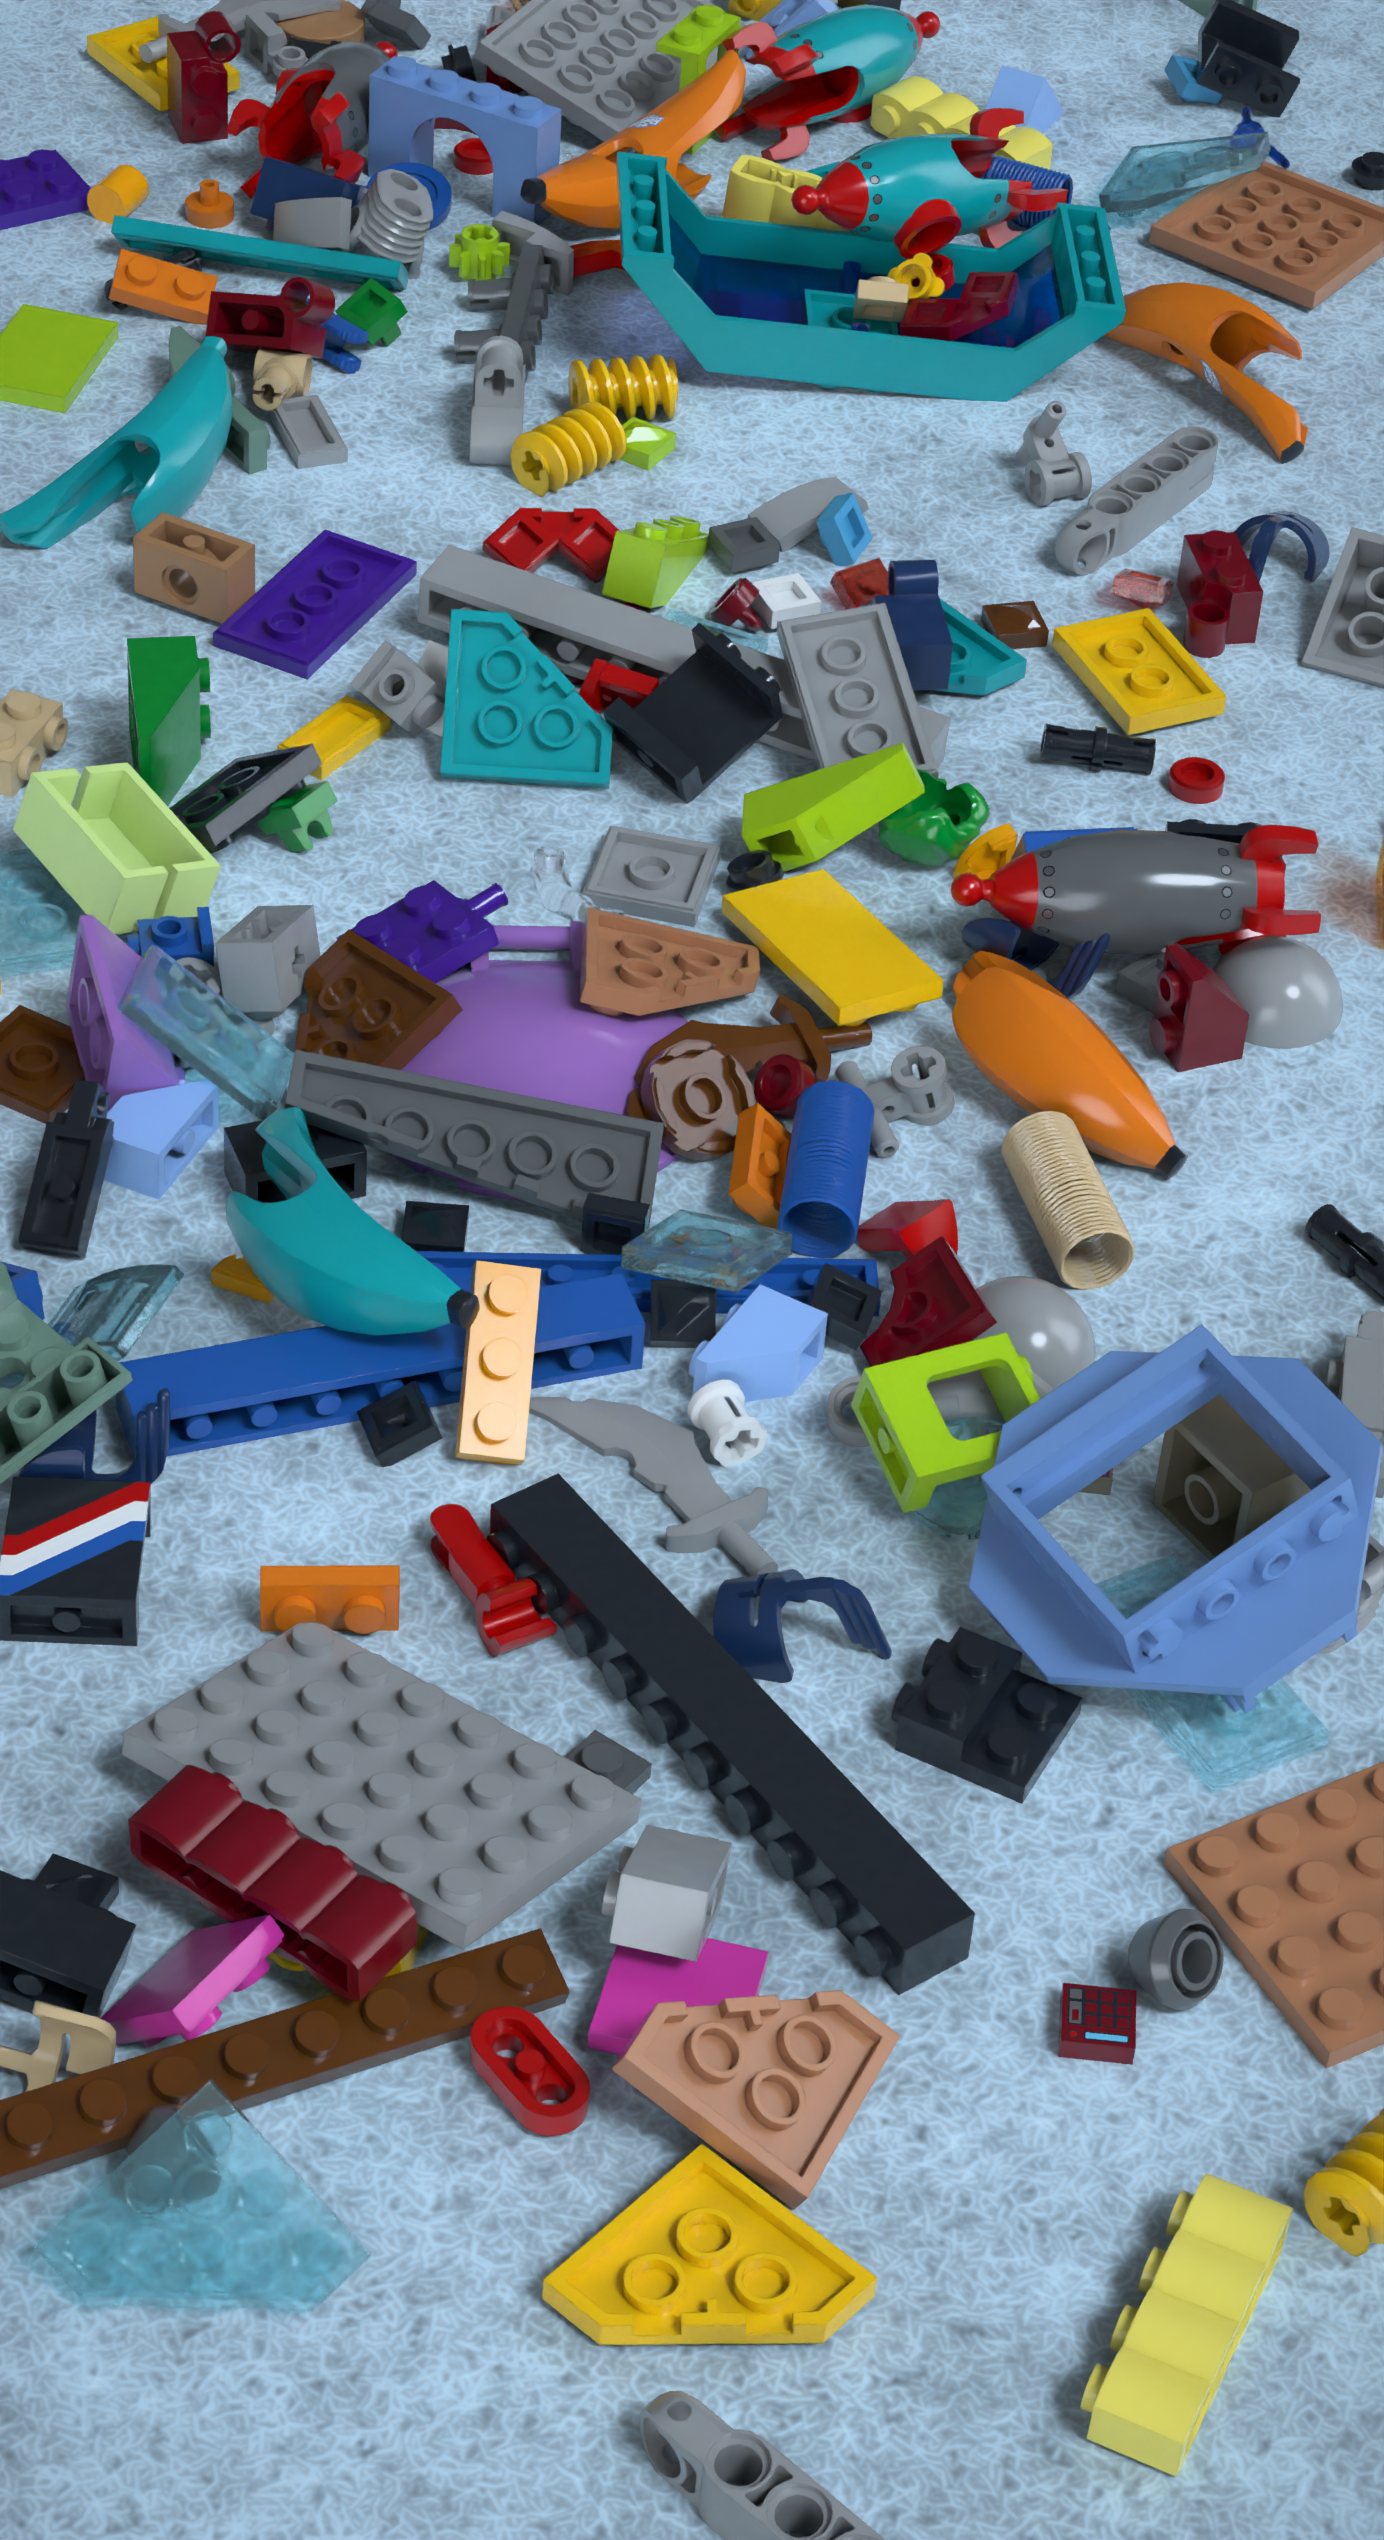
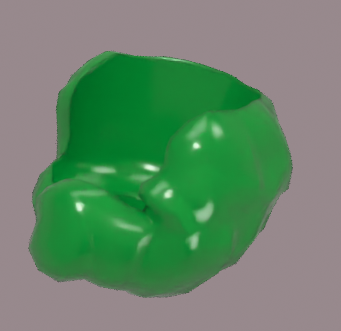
[878,769,990,867]

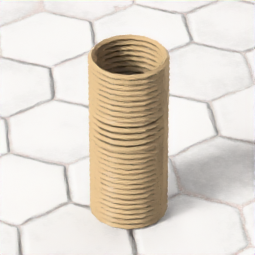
[1001,1111,1135,1290]

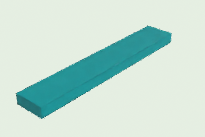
[111,215,409,291]

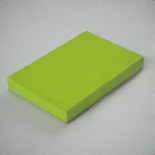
[0,304,118,413]

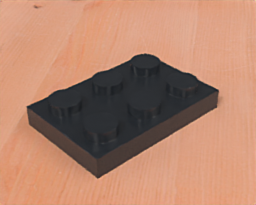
[169,744,322,854]

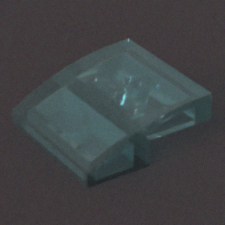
[21,1264,185,1378]

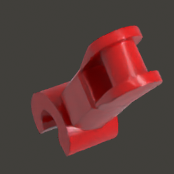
[430,1504,557,1657]

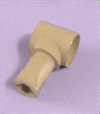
[252,348,312,411]

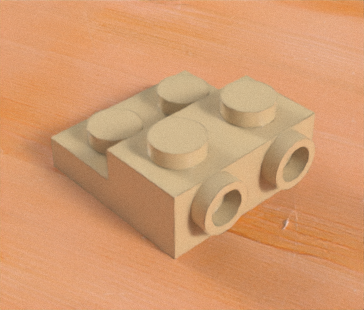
[0,689,68,798]

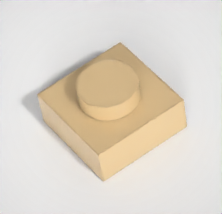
[853,276,909,322]

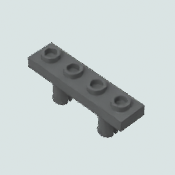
[454,245,554,383]

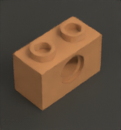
[133,512,255,624]

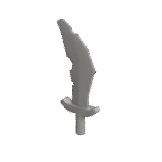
[139,0,342,63]
[529,1397,778,1575]

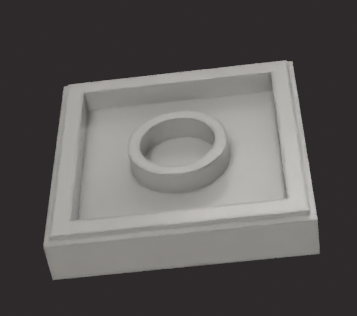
[582,826,721,927]

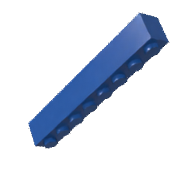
[116,1273,645,1459]

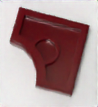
[859,1236,997,1367]

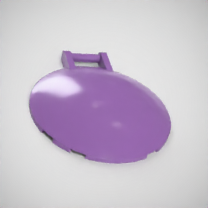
[392,919,688,1201]

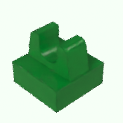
[335,278,408,347]
[258,781,338,853]

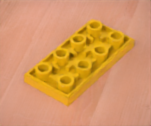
[722,869,943,1026]

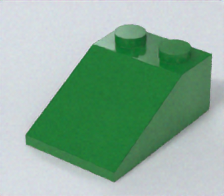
[127,636,211,806]

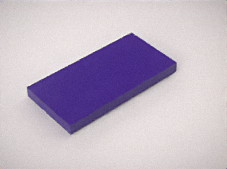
[213,530,417,680]

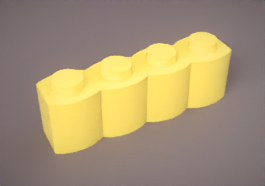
[870,76,1053,170]
[722,155,851,232]
[1080,2173,1293,2477]

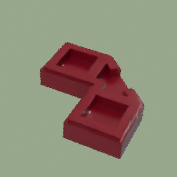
[900,272,1019,341]

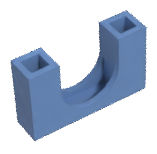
[368,56,562,225]

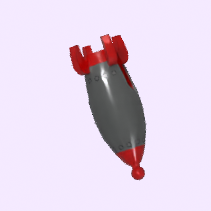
[226,41,398,199]
[950,824,1321,956]

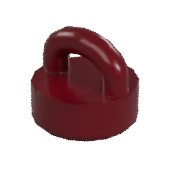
[709,578,763,631]
[754,1054,815,1118]

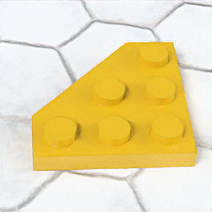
[542,2144,877,2345]

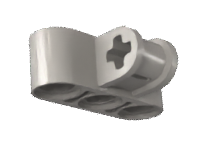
[470,335,526,465]

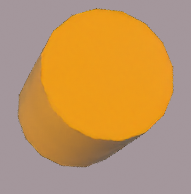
[87,164,149,224]

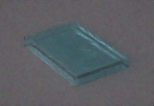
[0,848,87,978]
[117,945,294,1120]

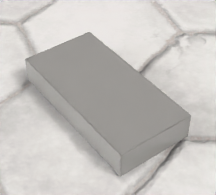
[268,395,348,469]

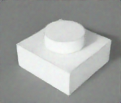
[751,573,821,629]

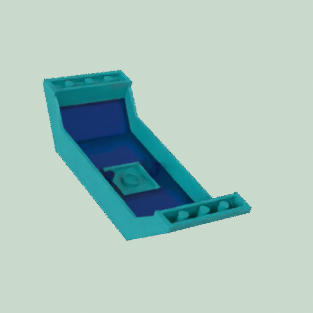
[616,152,1126,402]

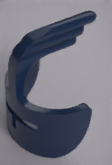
[1234,511,1330,582]
[962,918,1110,999]
[18,1388,170,1484]
[713,1569,892,1683]

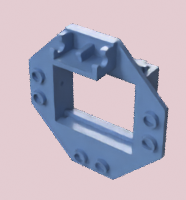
[968,1324,1383,1713]

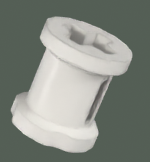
[687,1380,768,1467]

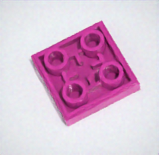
[100,1914,285,2047]
[587,1938,769,2055]

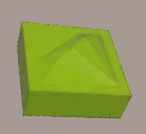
[619,417,676,471]

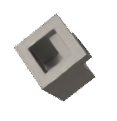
[350,640,446,736]

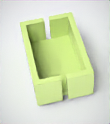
[13,762,221,935]

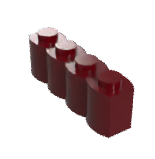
[128,1765,417,2002]

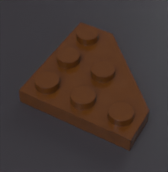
[294,929,463,1070]

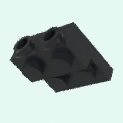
[891,1627,1083,1804]

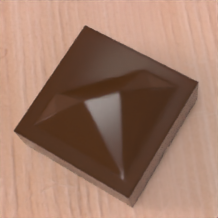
[981,601,1049,649]

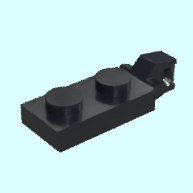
[18,1079,114,1258]

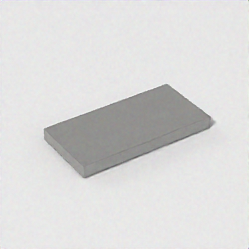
[777,603,939,778]

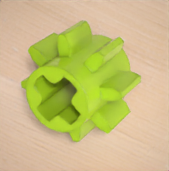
[449,224,510,282]

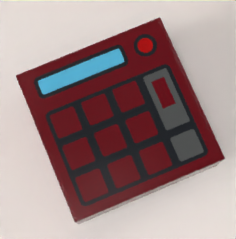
[1058,1983,1137,2065]

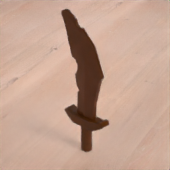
[625,995,872,1120]

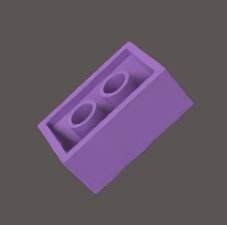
[65,915,186,1113]

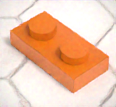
[108,248,218,325]
[728,1102,792,1230]
[260,1565,400,1634]

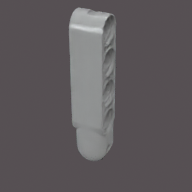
[1054,427,1218,576]
[639,2391,885,2540]

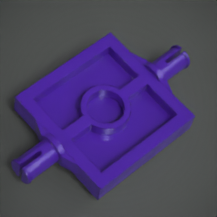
[336,880,509,983]

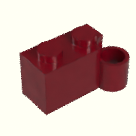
[167,11,241,144]
[205,277,335,359]
[1176,530,1263,658]

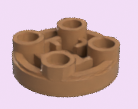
[274,0,365,56]

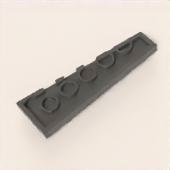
[284,1050,664,1225]

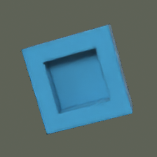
[1164,55,1223,105]
[816,492,873,566]

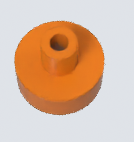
[185,179,234,229]

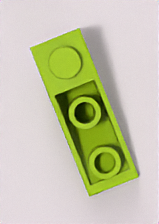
[602,515,710,608]
[742,743,925,872]

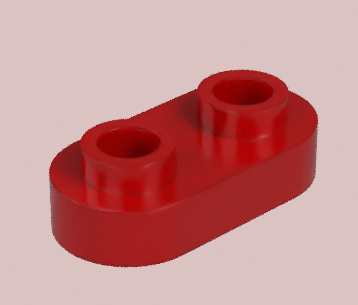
[470,2006,590,2136]

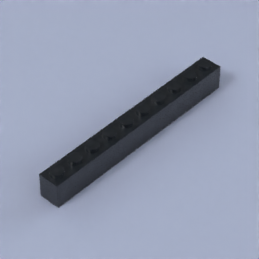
[486,1473,975,1995]

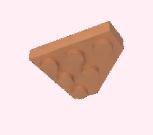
[580,907,760,1016]
[612,1990,900,2210]

